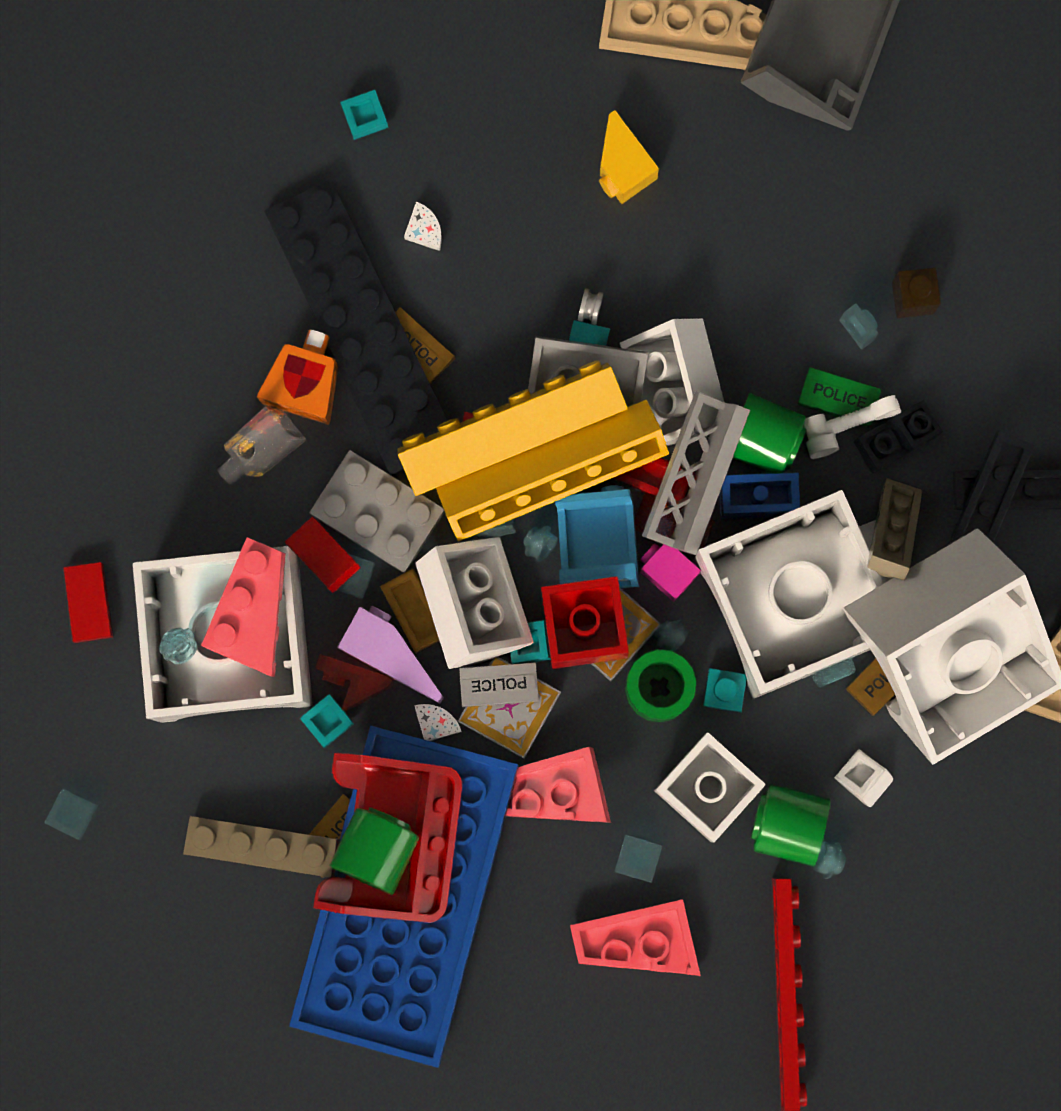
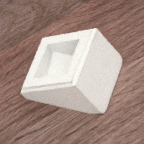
[834,749,893,807]

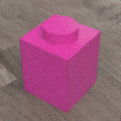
[640,543,701,602]

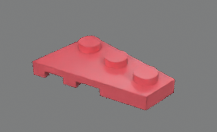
[201,537,286,677]
[506,747,611,823]
[570,899,701,976]

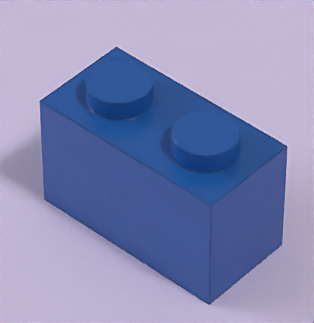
[719,473,800,520]

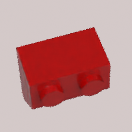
[541,576,629,669]

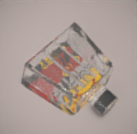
[217,406,307,485]

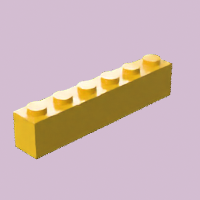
[398,360,628,496]
[436,399,669,542]

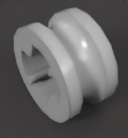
[578,288,603,325]

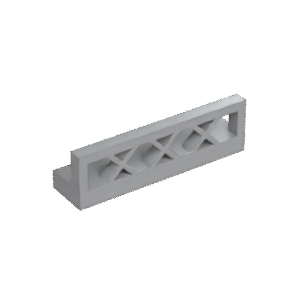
[642,392,750,555]

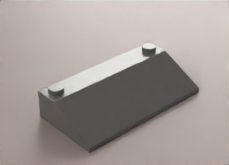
[740,0,900,131]

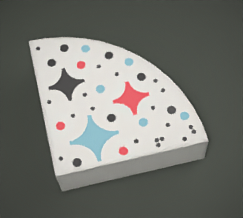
[404,202,442,251]
[414,704,462,741]

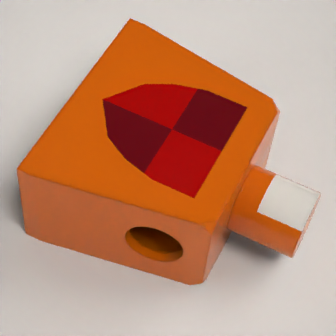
[257,330,338,425]

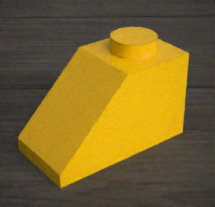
[599,110,659,204]

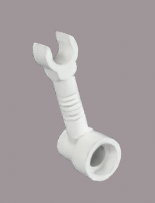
[804,395,901,459]

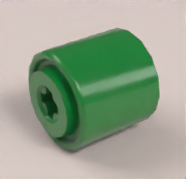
[732,393,807,474]
[625,650,696,722]
[751,784,831,866]
[329,808,419,895]

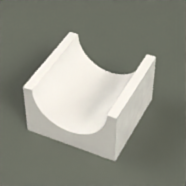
[693,490,884,699]
[843,528,1061,765]
[133,546,313,723]

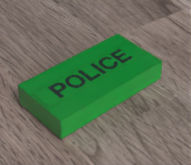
[798,367,882,427]

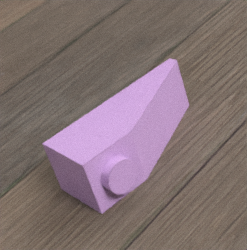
[338,606,444,704]

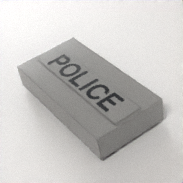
[459,663,539,707]

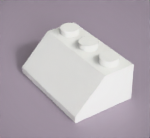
[620,318,724,446]
[415,537,534,669]

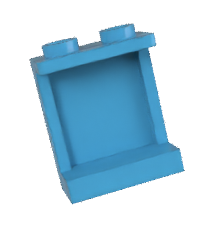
[555,485,640,588]

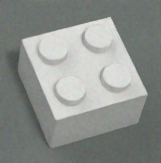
[654,732,766,843]

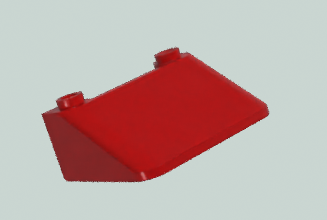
[313,753,462,923]

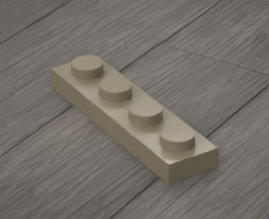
[867,478,922,581]
[183,816,340,877]

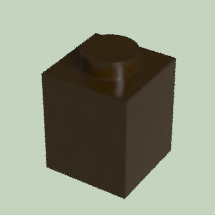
[892,267,941,318]

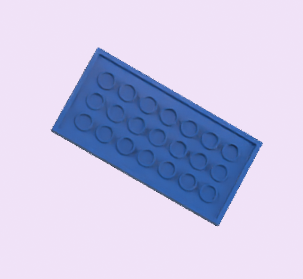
[289,726,519,1068]

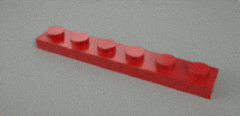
[772,878,807,1111]

